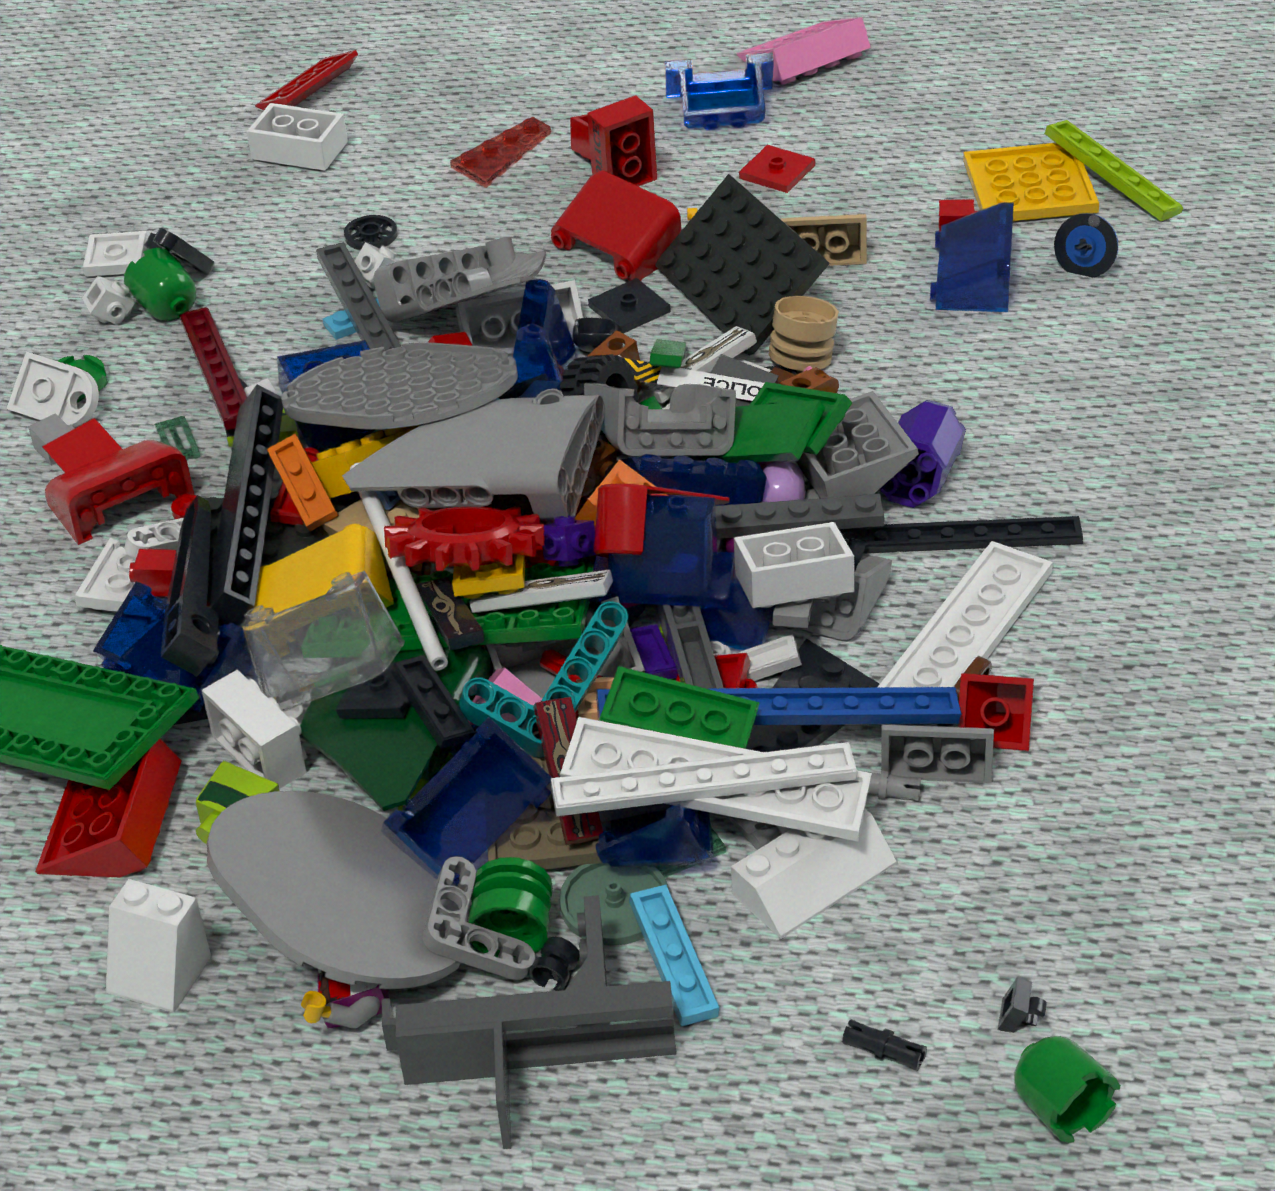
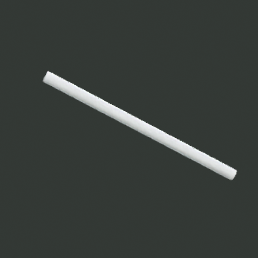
[350,463,448,671]

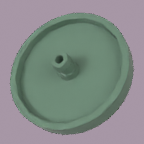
[559,855,669,946]

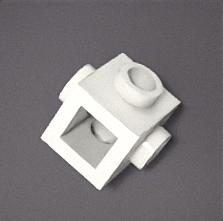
[355,242,398,290]
[82,276,135,325]

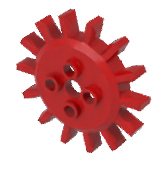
[384,503,545,571]

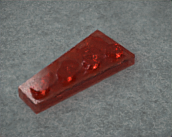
[450,117,551,188]

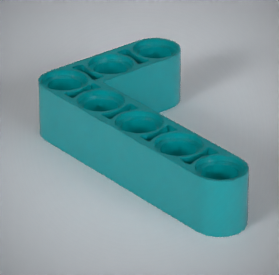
[459,601,628,758]

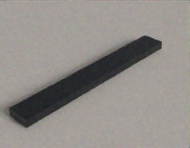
[839,516,1083,554]

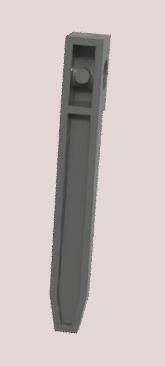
[656,578,724,689]

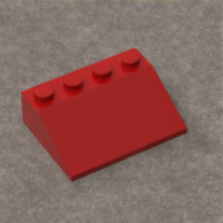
[35,739,182,878]

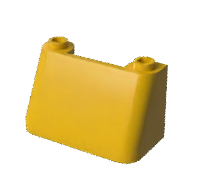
[245,524,394,658]

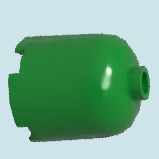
[124,247,197,321]
[1014,1036,1121,1143]

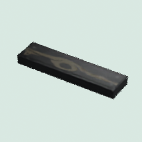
[416,577,485,650]

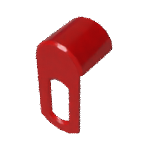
[594,484,730,558]

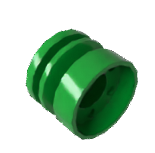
[468,857,553,957]

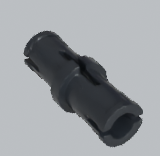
[842,1019,927,1071]

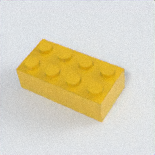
[311,424,421,498]

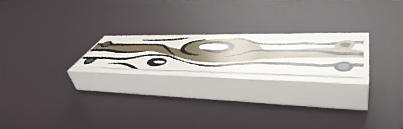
[641,326,757,403]
[469,570,613,613]

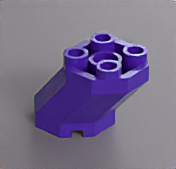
[880,400,966,508]

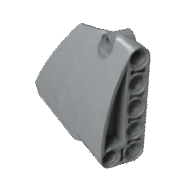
[373,237,547,322]
[342,389,605,522]

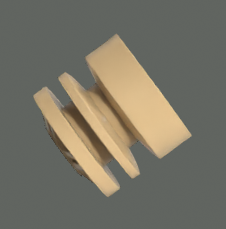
[768,296,839,371]

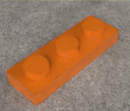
[267,434,339,531]

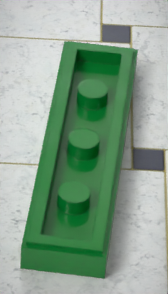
[649,339,686,368]

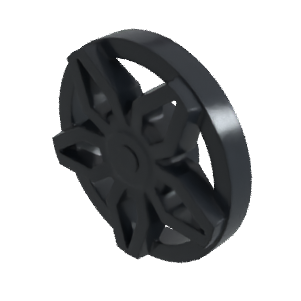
[344,215,397,250]

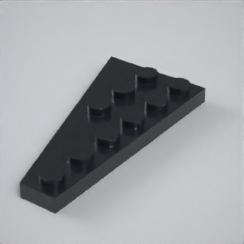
[747,638,880,752]

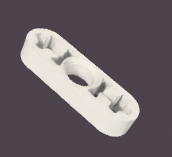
[124,518,184,559]

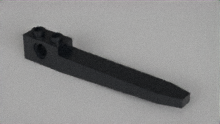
[161,495,220,677]

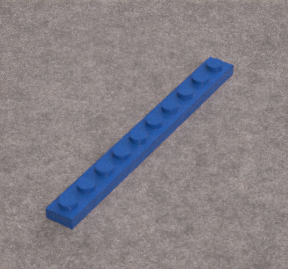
[596,687,961,725]

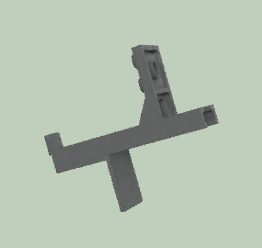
[382,895,676,1149]

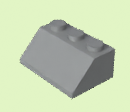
[881,725,994,783]

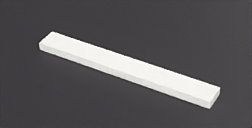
[551,742,857,817]

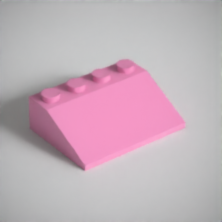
[736,17,871,85]

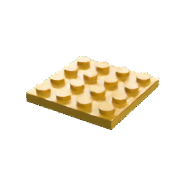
[963,143,1099,224]

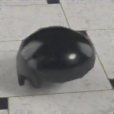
[572,317,618,353]

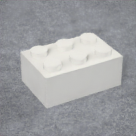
[247,103,348,171]
[734,522,854,608]
[202,670,307,789]

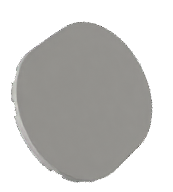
[281,343,518,429]
[206,791,472,989]

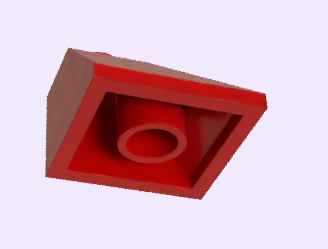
[957,673,1034,751]

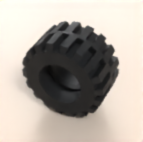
[560,354,638,435]

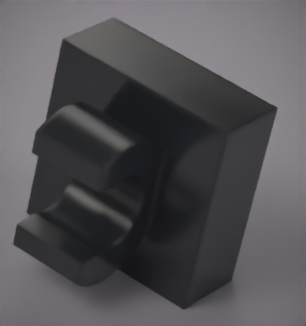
[997,976,1047,1033]

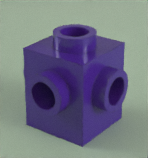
[542,515,596,566]

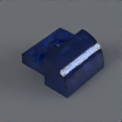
[698,574,775,650]

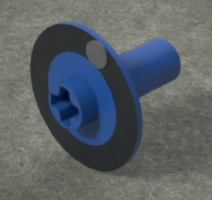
[1054,213,1118,278]

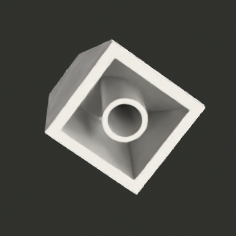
[106,879,211,1013]

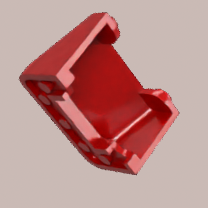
[551,170,681,281]
[45,439,195,545]

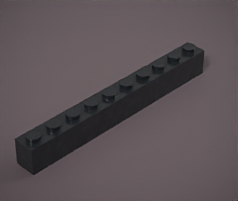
[207,384,283,632]

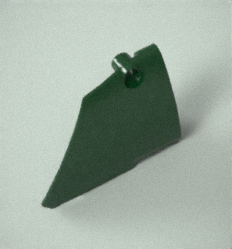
[299,645,493,811]

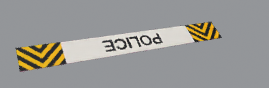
[621,357,851,401]

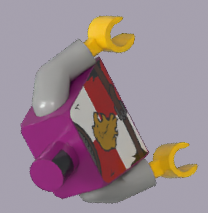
[301,969,389,1029]

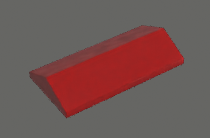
[255,50,358,110]

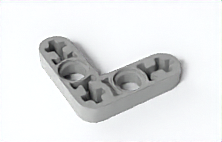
[423,856,535,980]

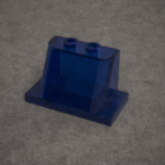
[665,52,774,130]
[589,494,735,608]

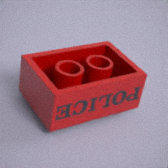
[587,95,657,187]

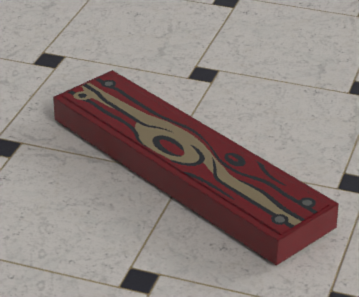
[533,697,604,845]

